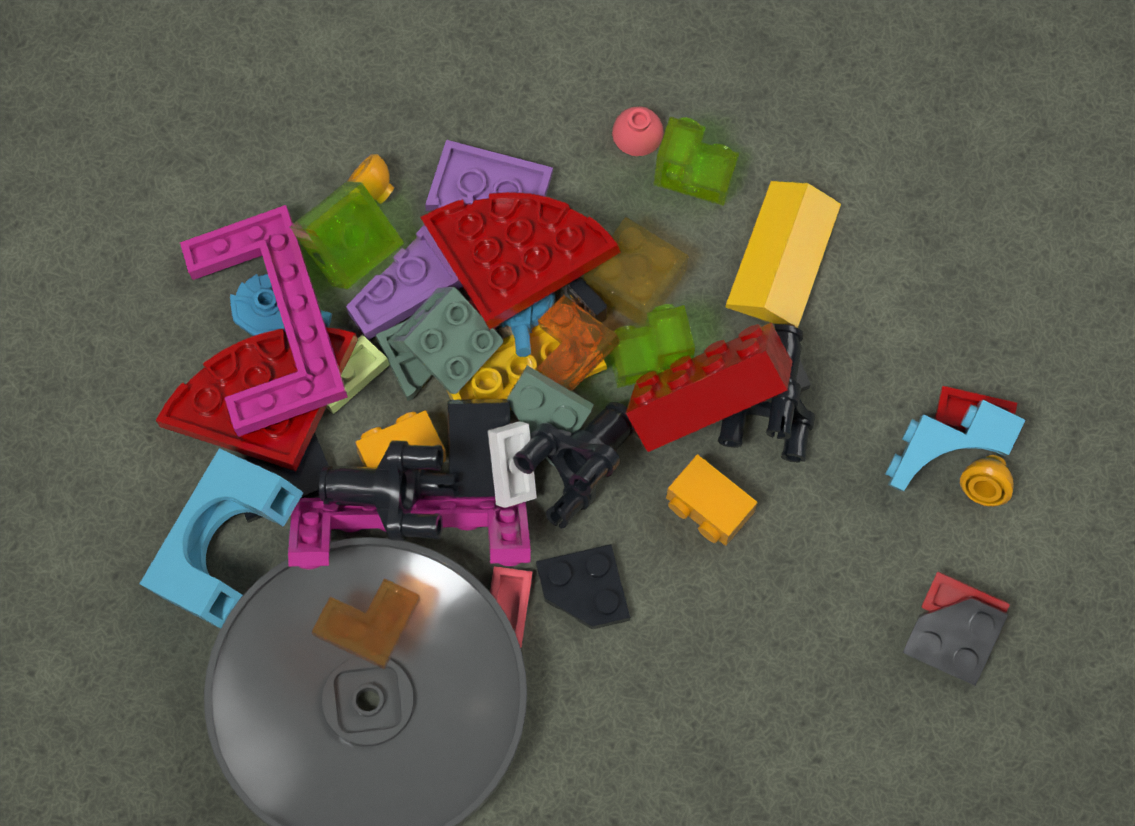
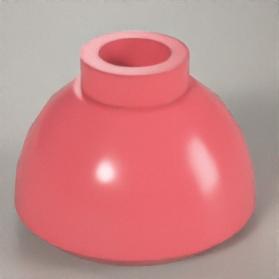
[612,106,663,156]

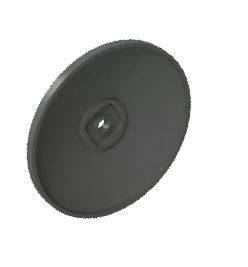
[204,537,527,826]

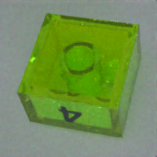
[290,181,404,289]

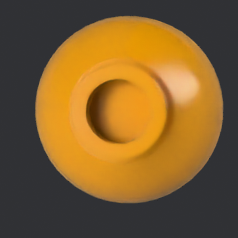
[344,154,394,204]
[960,455,1014,506]

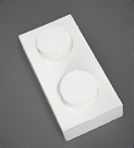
[488,421,537,508]

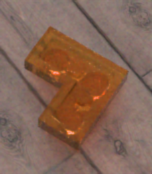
[538,295,620,391]
[312,578,421,670]

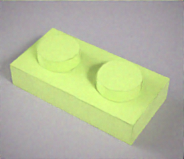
[326,334,390,414]

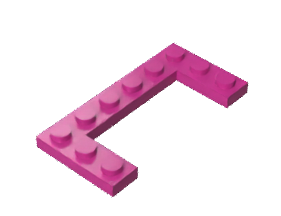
[180,205,348,437]
[288,496,531,569]

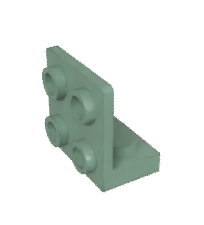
[388,287,503,394]

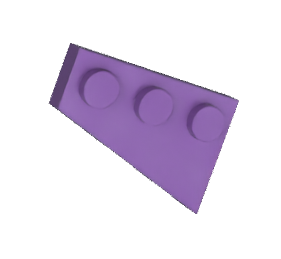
[425,140,553,211]
[346,225,463,340]

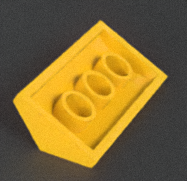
[725,181,841,328]
[447,308,607,410]

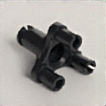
[718,324,815,463]
[513,402,634,529]
[319,440,460,541]

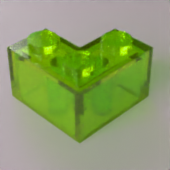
[654,116,739,206]
[607,304,696,388]

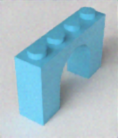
[139,448,303,629]

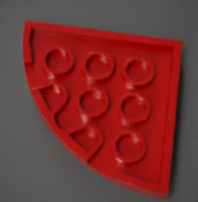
[420,192,621,330]
[156,327,358,471]

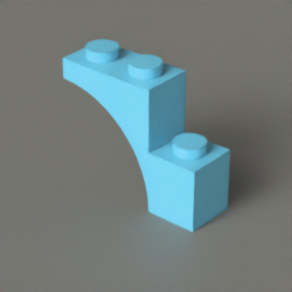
[885,400,1025,491]

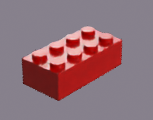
[626,322,792,452]

